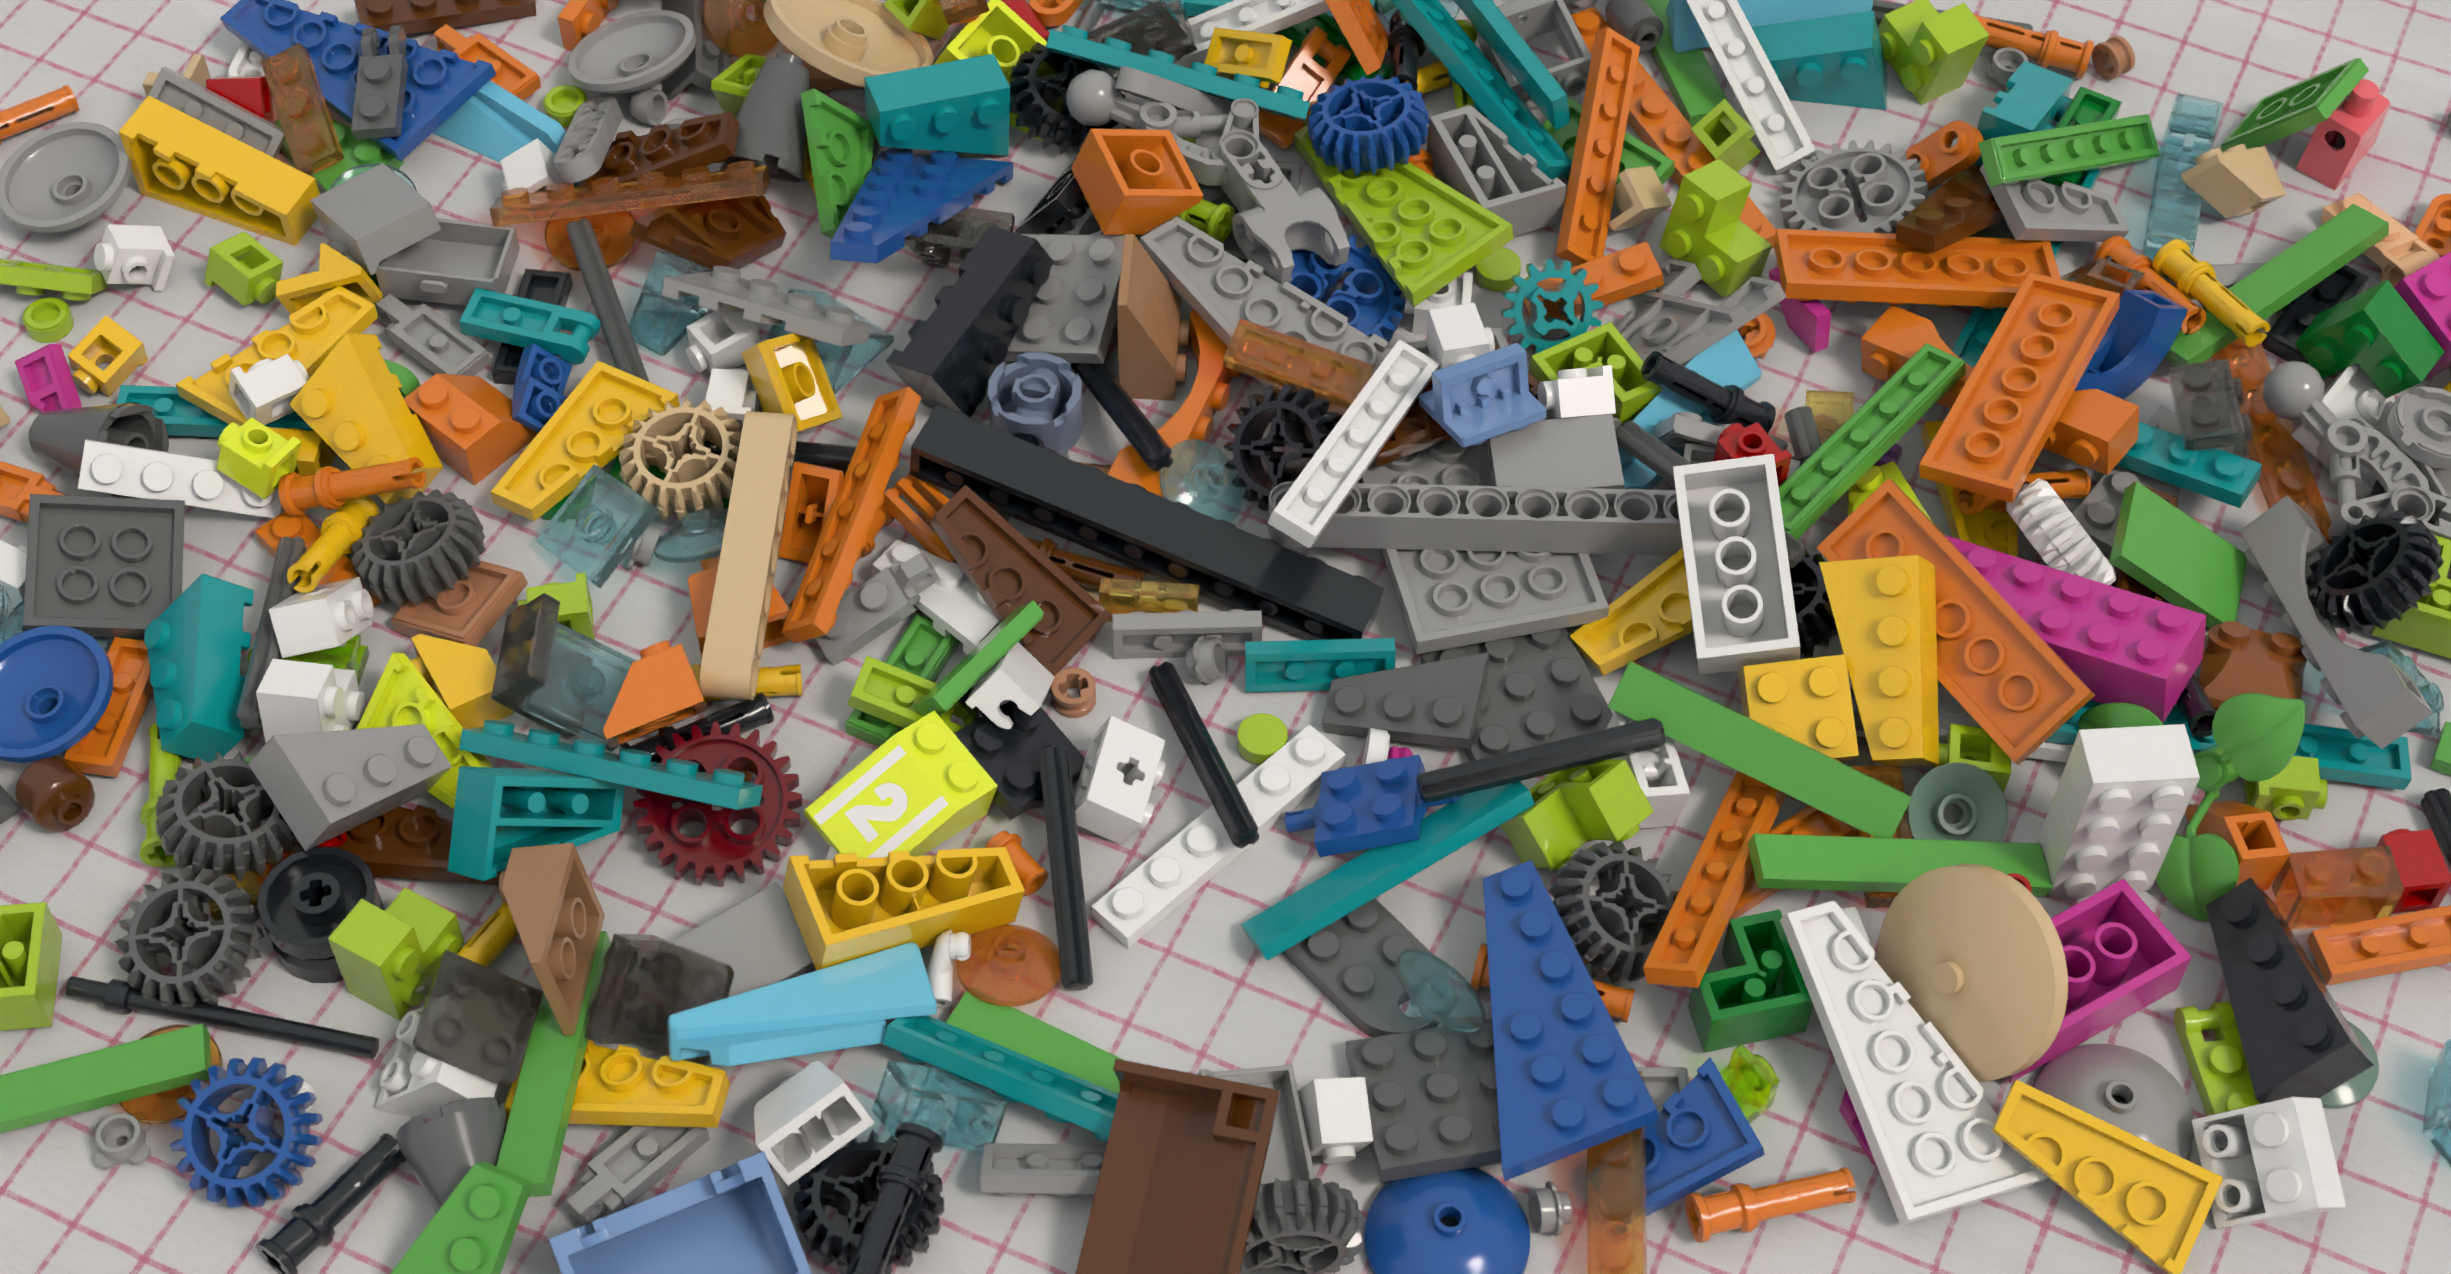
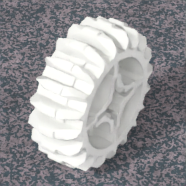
[2006,478,2116,585]

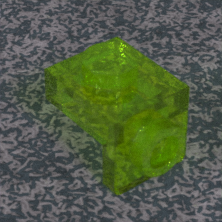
[1719,1044,1779,1124]

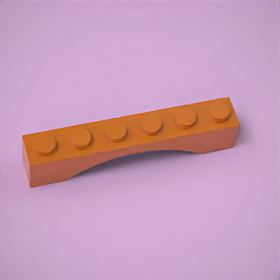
[1861,305,2139,476]
[1107,309,1245,502]

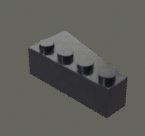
[885,226,1054,418]
[2206,878,2374,1104]

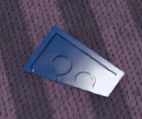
[1590,1057,1765,1231]

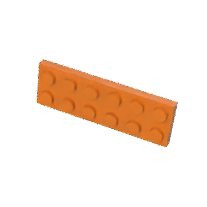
[1774,229,2061,309]
[1919,272,2120,503]
[1816,478,2095,765]

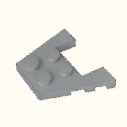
[1616,258,1786,365]

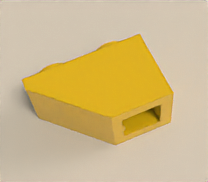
[410,634,514,729]

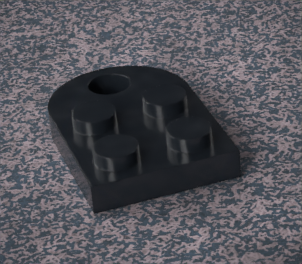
[1015,126,1116,234]

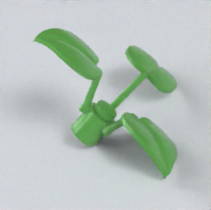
[2078,693,2305,921]

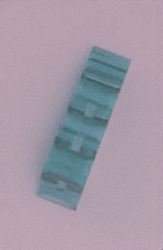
[2142,93,2223,260]

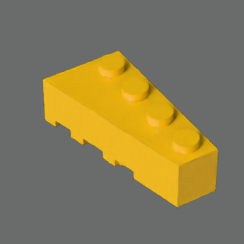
[118,95,320,246]
[1819,555,1939,768]
[783,847,1025,971]

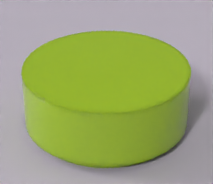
[543,85,588,127]
[1475,247,1521,291]
[22,297,74,343]
[1237,713,1288,765]

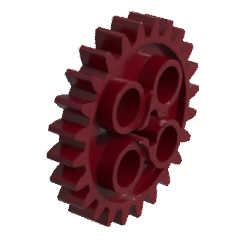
[633,721,802,887]

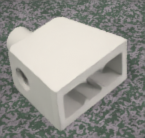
[754,1061,875,1186]

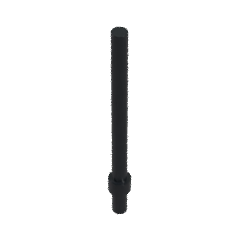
[65,976,379,1059]

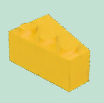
[289,333,443,504]

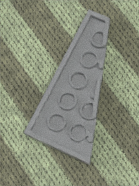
[1140,217,1391,440]

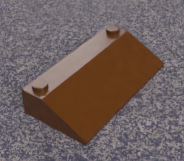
[1076,1059,1280,1274]

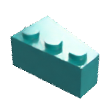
[1751,11,1888,110]
[864,54,1010,156]
[1974,60,2074,166]
[144,573,254,763]
[447,766,625,881]

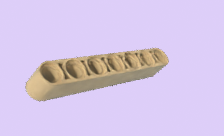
[700,411,797,700]

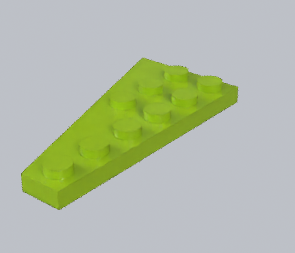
[1294,124,1513,307]

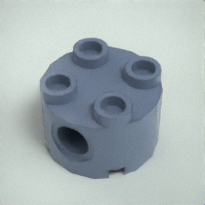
[987,352,1083,457]

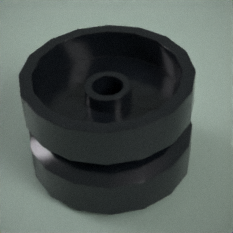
[257,847,385,983]

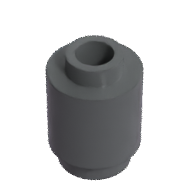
[1605,0,1664,53]

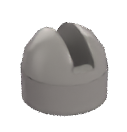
[629,89,667,126]

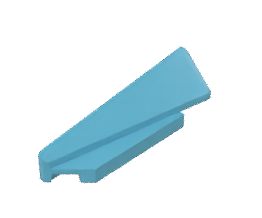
[1666,0,1873,53]
[433,80,579,190]
[1618,330,1762,490]
[668,942,937,1066]

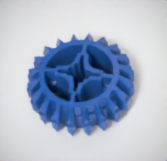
[1308,74,1429,175]
[169,1057,323,1208]

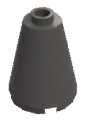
[723,52,810,183]
[29,402,169,498]
[396,1097,508,1213]

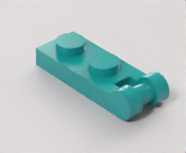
[459,287,601,365]

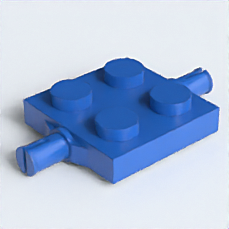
[1284,755,1458,857]

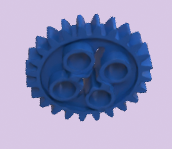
[1281,235,1406,343]

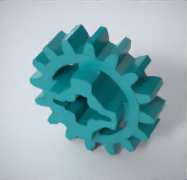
[1501,258,1604,355]

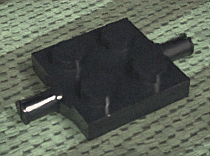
[954,686,1085,820]

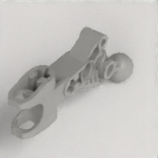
[1066,69,1350,284]
[2263,360,2451,567]

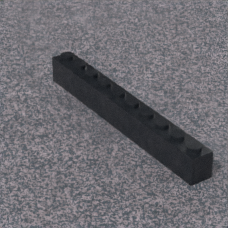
[909,405,1384,640]

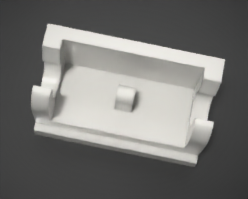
[965,643,1055,729]

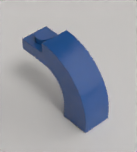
[2074,289,2188,400]

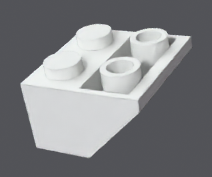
[376,987,520,1119]
[2191,1097,2347,1229]

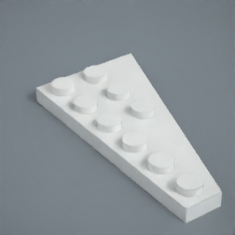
[1780,900,2049,1226]

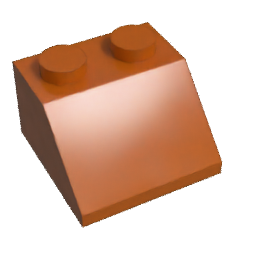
[1071,129,1204,235]
[404,373,538,486]
[603,640,706,749]

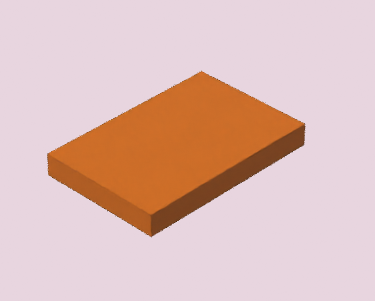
[1325,0,1389,75]

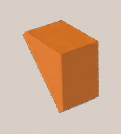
[778,461,844,563]

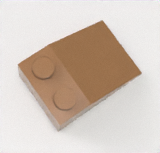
[1117,234,1190,401]
[499,843,605,1036]

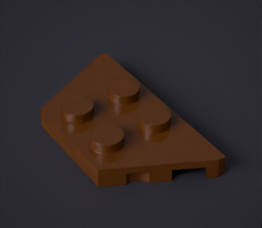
[630,169,787,270]

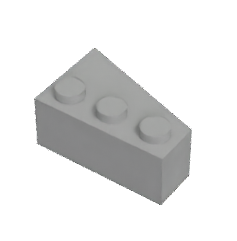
[1427,105,1567,237]
[248,724,452,851]

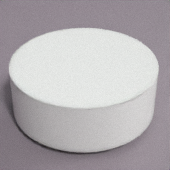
[1362,728,1390,765]

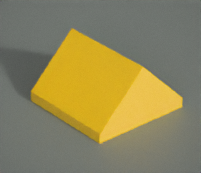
[741,333,843,434]

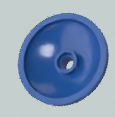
[0,625,113,763]
[1364,1167,1530,1274]

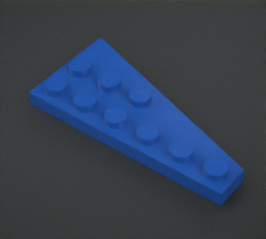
[220,0,496,162]
[830,147,1013,263]
[1483,860,1659,1181]

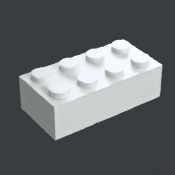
[1673,454,1800,675]
[2037,724,2200,899]

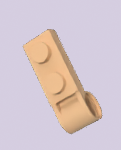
[2321,193,2441,287]

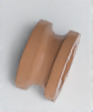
[2092,36,2135,80]
[1051,668,1096,718]

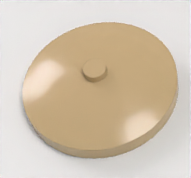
[763,0,934,88]
[1877,864,2068,1082]

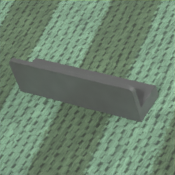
[662,0,731,101]

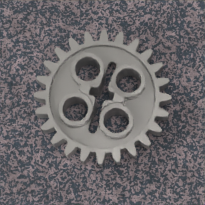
[1779,140,1929,234]

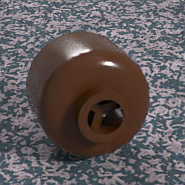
[15,756,95,833]

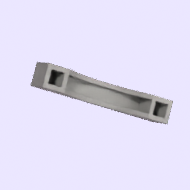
[2240,495,2433,749]

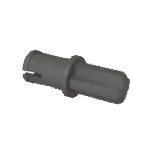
[1784,406,1822,466]

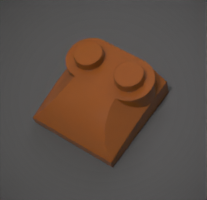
[2197,621,2307,708]

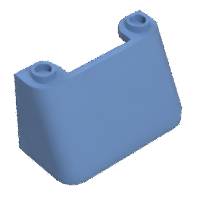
[548,1151,812,1274]

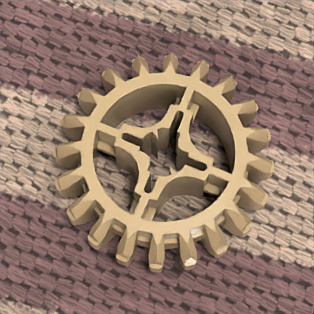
[619,397,742,523]

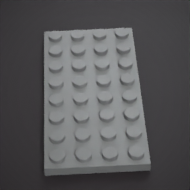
[1359,327,1609,655]

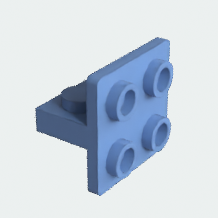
[1419,343,1547,447]

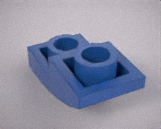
[512,343,572,433]

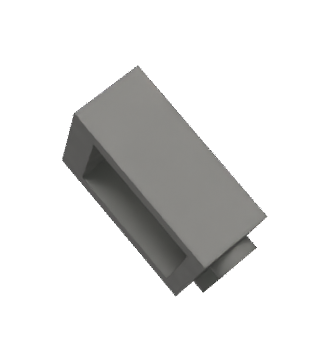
[1477,0,1591,110]

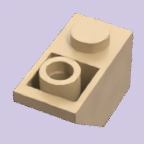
[2181,144,2286,218]

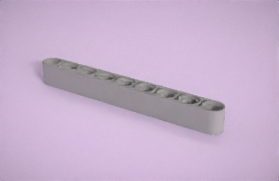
[1268,481,1682,556]

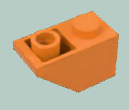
[2185,800,2290,890]

